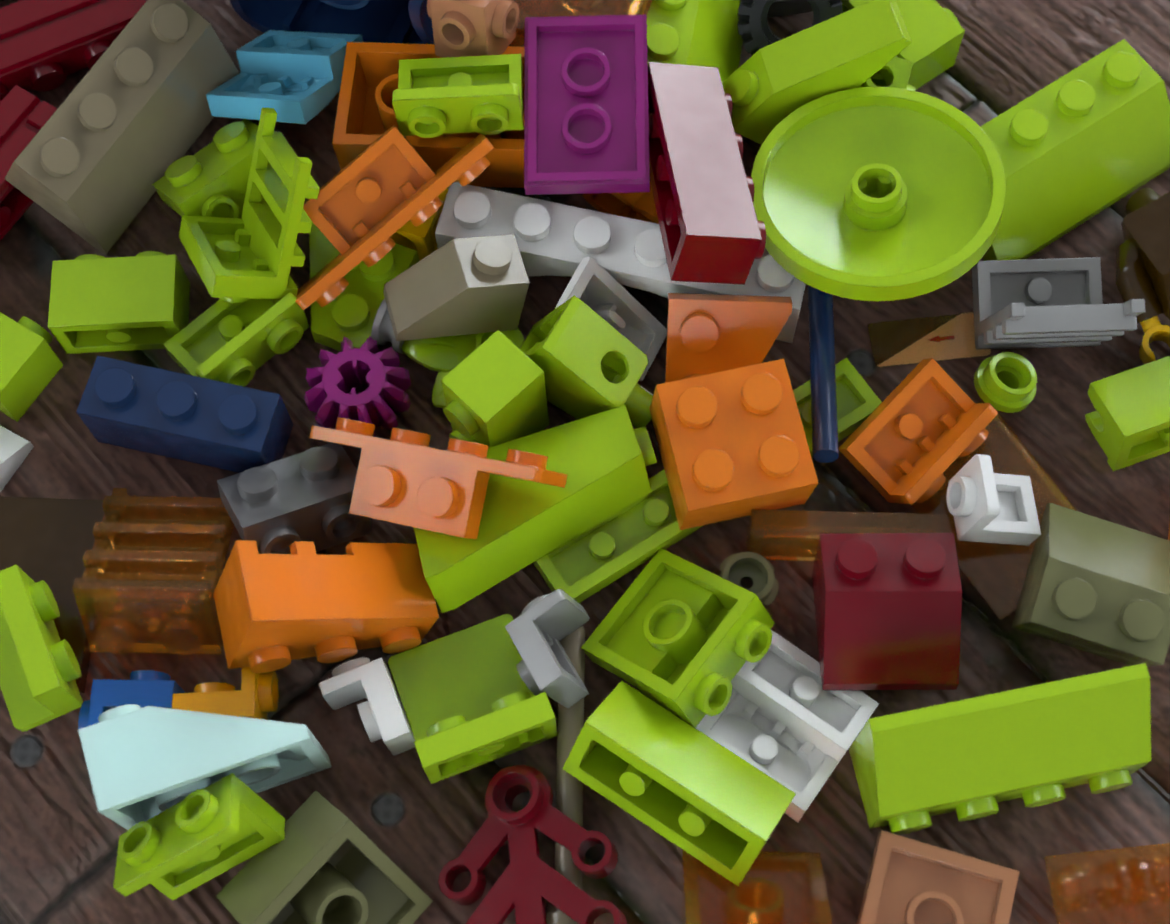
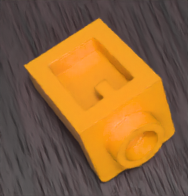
[172,667,279,720]

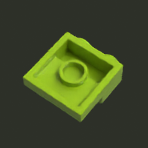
[581,548,775,728]

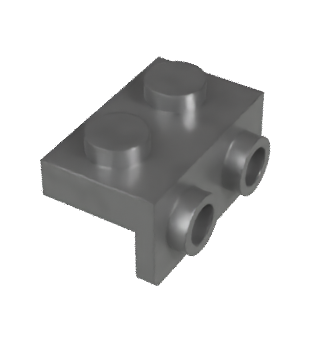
[217,443,372,554]

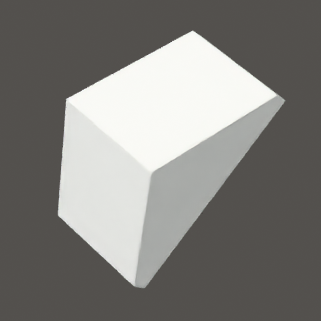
[555,256,667,381]

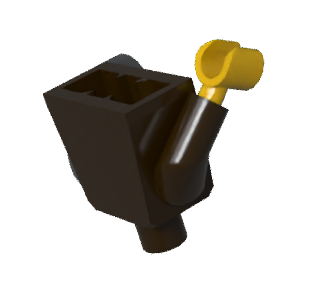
[1116,188,1170,364]

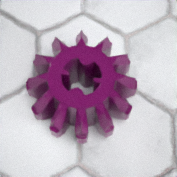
[304,336,411,437]

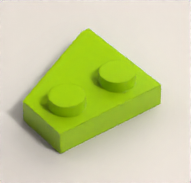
[309,222,419,351]

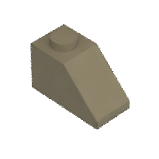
[383,234,530,341]

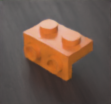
[838,358,998,505]

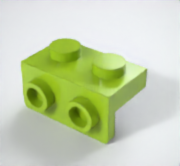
[392,54,524,138]
[152,119,271,218]
[163,293,310,387]
[0,564,83,732]
[113,773,285,901]

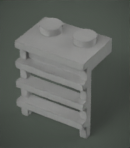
[972,257,1145,350]

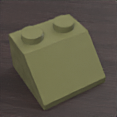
[1011,503,1170,667]
[216,790,433,924]

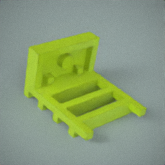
[179,107,320,303]

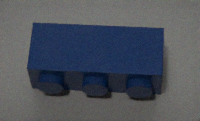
[76,355,294,473]

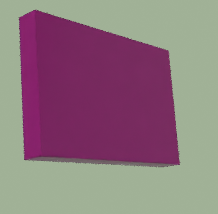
[524,14,650,195]

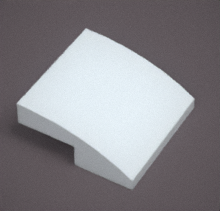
[696,630,879,822]

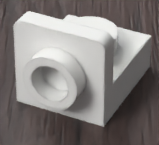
[319,657,415,756]

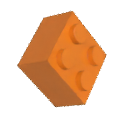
[649,359,819,530]

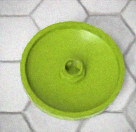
[751,86,1006,302]

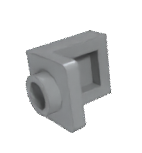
[505,589,589,709]

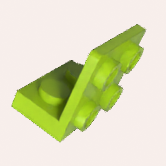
[388,614,557,784]

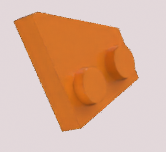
[665,293,793,383]

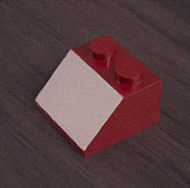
[812,533,962,690]

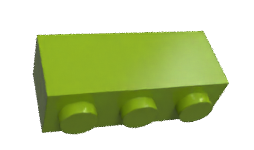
[562,680,796,886]

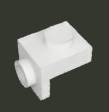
[946,454,1041,546]

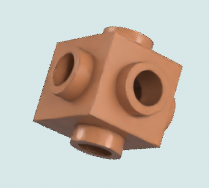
[427,0,519,58]

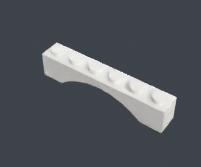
[435,182,806,343]

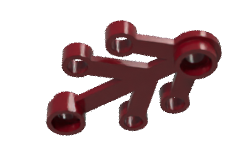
[438,765,627,924]

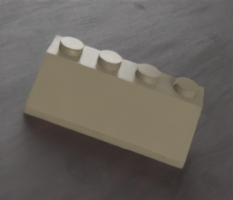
[5,0,240,255]

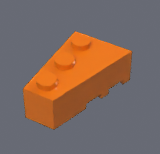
[213,540,439,673]

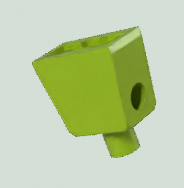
[519,296,653,429]

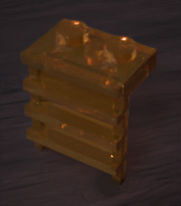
[73,488,234,655]

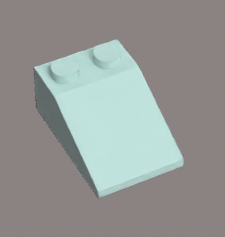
[78,704,331,830]

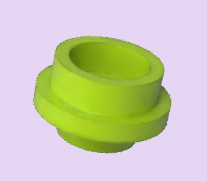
[974,352,1037,413]

